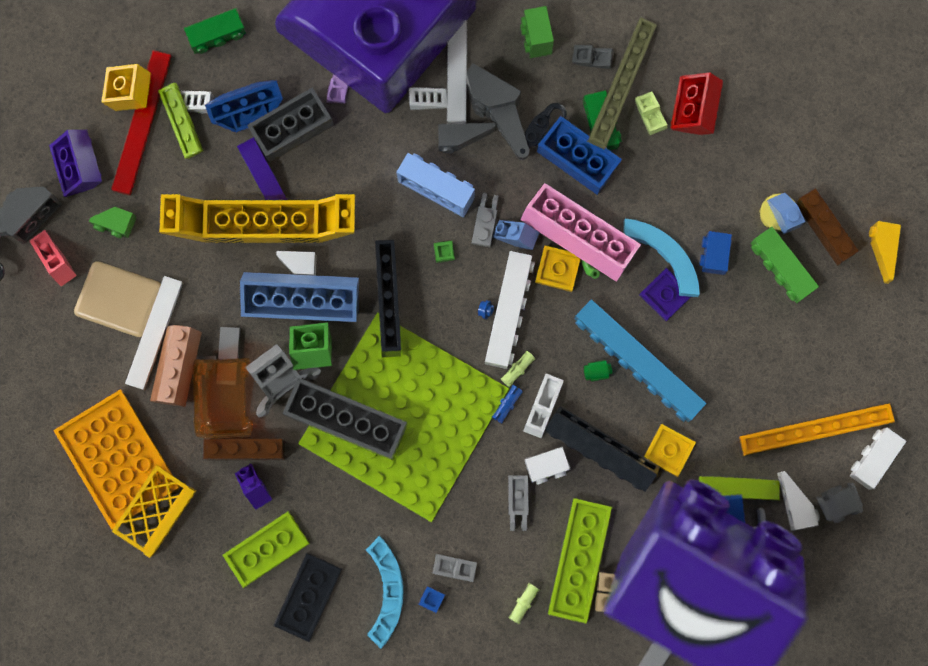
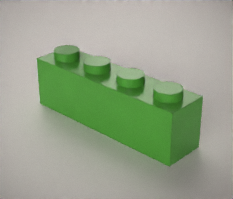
[750,227,819,303]

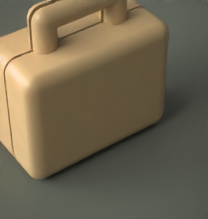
[74,261,161,337]

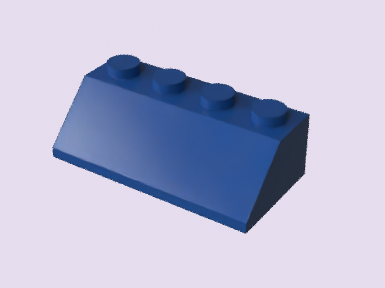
[537,116,622,195]

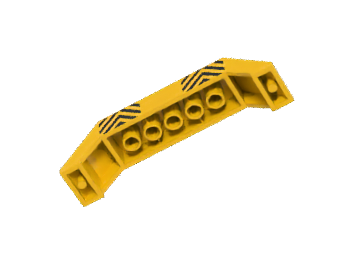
[159,194,355,243]

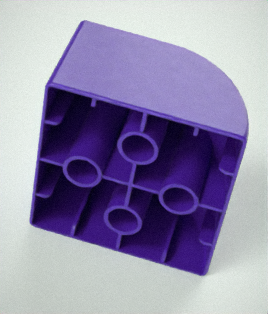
[275,0,476,113]

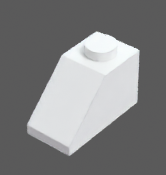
[276,251,317,276]

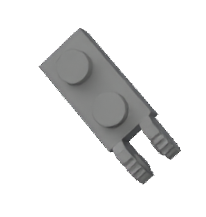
[472,193,499,247]
[508,476,528,531]

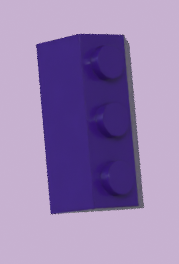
[49,130,102,197]

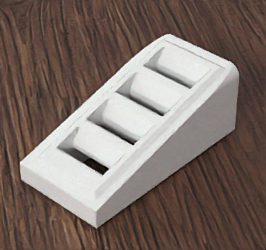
[409,88,447,110]
[180,91,213,113]

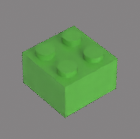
[520,6,554,58]
[289,322,332,370]

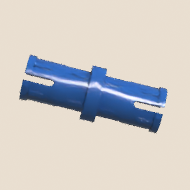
[492,385,523,424]

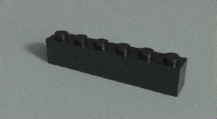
[375,240,401,358]
[545,406,660,492]

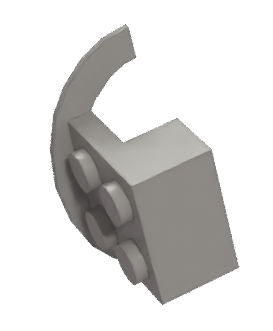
[245,344,321,417]

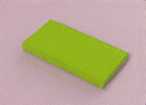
[223,511,310,588]

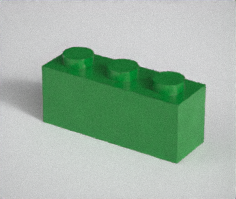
[184,8,246,54]
[583,90,622,150]

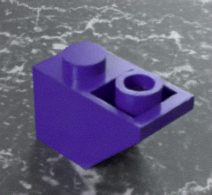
[235,463,272,510]

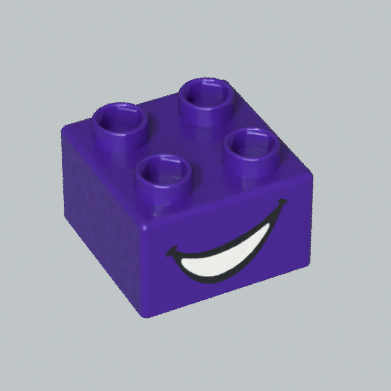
[604,480,806,666]

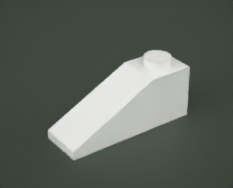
[777,471,819,531]

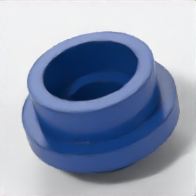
[478,300,494,319]

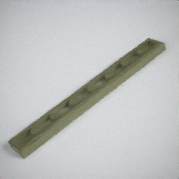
[587,17,657,149]

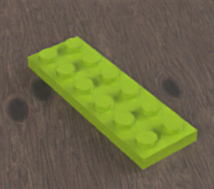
[548,498,612,624]

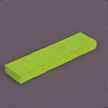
[158,83,203,159]

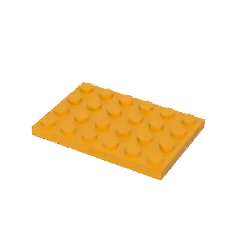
[53,389,180,530]

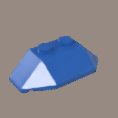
[205,80,283,132]

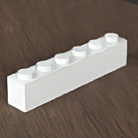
[485,251,535,369]

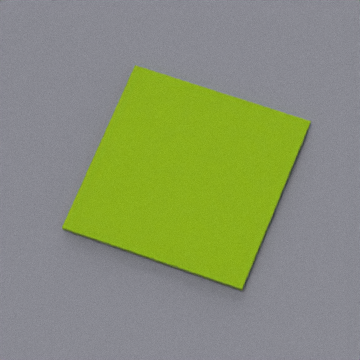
[298,312,509,522]

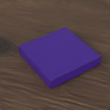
[639,268,691,321]

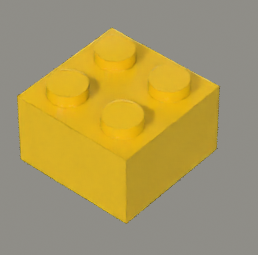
[102,64,151,111]

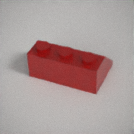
[670,72,723,135]

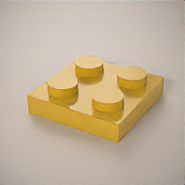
[535,245,580,292]
[644,424,696,477]

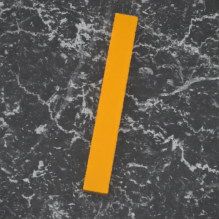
[739,403,895,456]

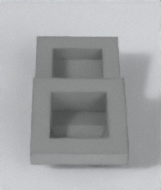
[432,554,477,582]

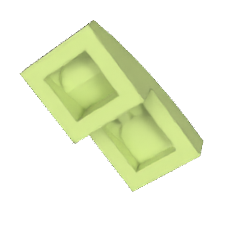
[635,92,667,135]

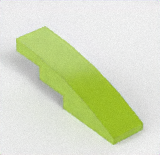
[699,476,780,500]

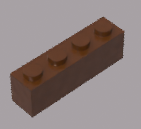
[796,188,859,266]
[203,439,285,461]

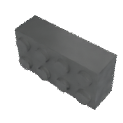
[247,87,333,163]

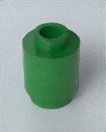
[583,360,612,382]

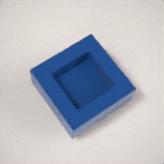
[419,586,445,613]

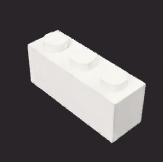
[850,428,906,490]

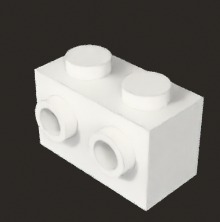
[525,447,570,485]

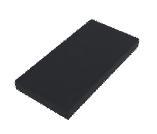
[273,553,342,642]

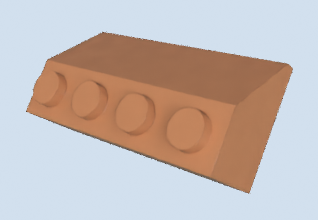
[150,325,202,407]

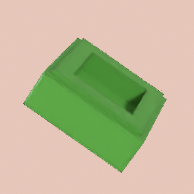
[433,241,455,263]

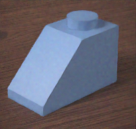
[767,193,805,234]

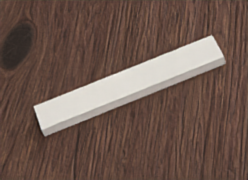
[447,19,467,124]
[125,276,183,390]

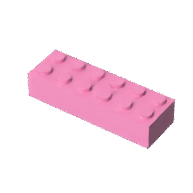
[521,183,641,282]

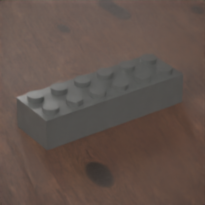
[283,378,408,461]

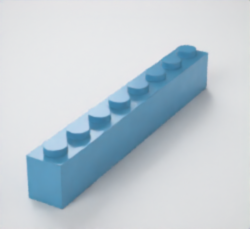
[575,299,707,422]

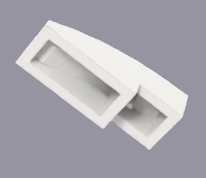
[523,374,564,438]

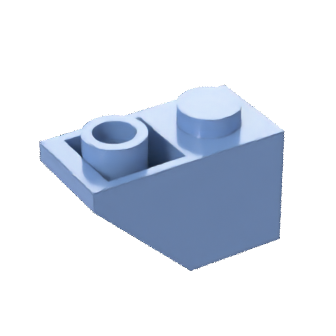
[493,220,539,250]

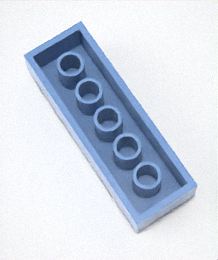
[240,272,359,322]

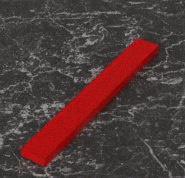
[111,51,172,196]

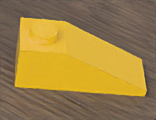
[869,221,901,284]

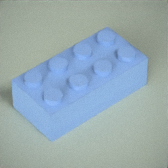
[397,153,475,218]

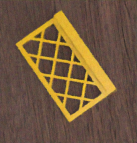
[111,465,197,558]

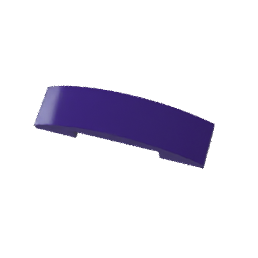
[237,138,287,200]

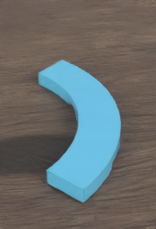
[624,219,700,297]
[366,536,403,648]

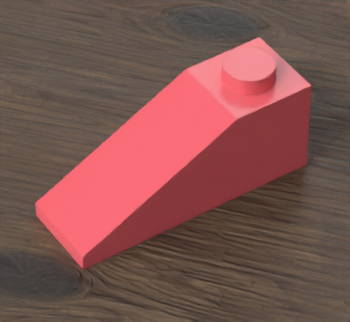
[29,230,77,287]

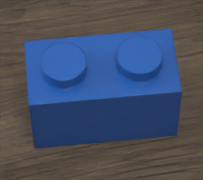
[699,231,732,275]

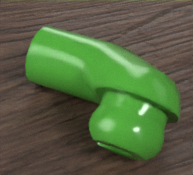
[581,260,600,279]

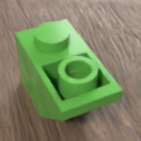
[89,207,137,239]

